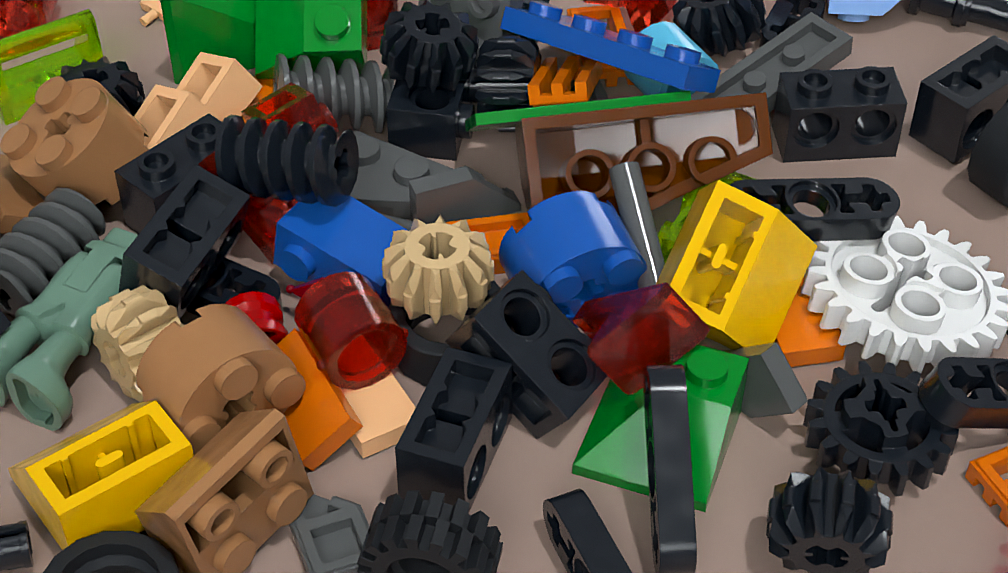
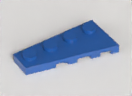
[500,0,721,93]

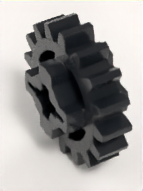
[803,361,959,497]

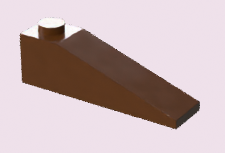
[514,92,773,221]

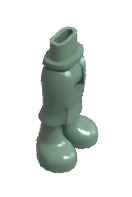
[0,228,138,431]

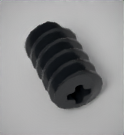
[215,114,359,207]

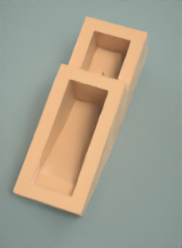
[134,52,263,149]

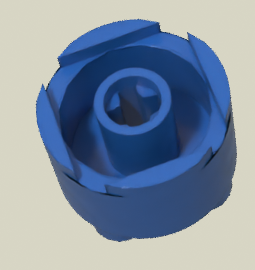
[499,191,647,328]

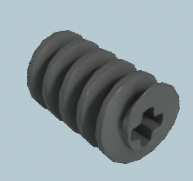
[272,53,394,133]
[0,188,106,319]

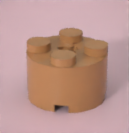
[0,76,149,205]
[136,304,306,455]

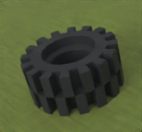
[357,490,503,573]

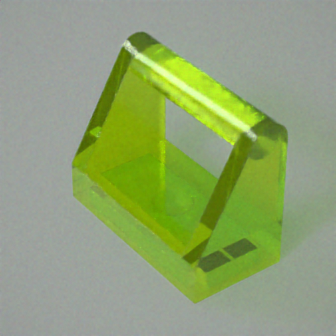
[0,9,103,125]

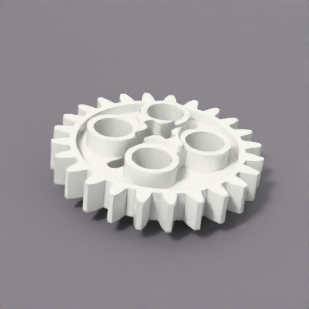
[801,216,1008,373]

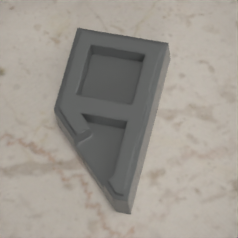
[409,166,521,224]
[725,342,808,418]
[289,494,369,573]

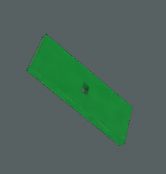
[465,91,691,132]

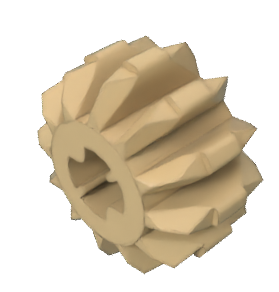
[382,214,494,325]
[91,285,185,402]

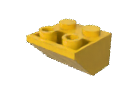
[645,180,817,349]
[8,400,194,550]

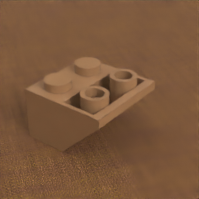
[135,408,314,573]

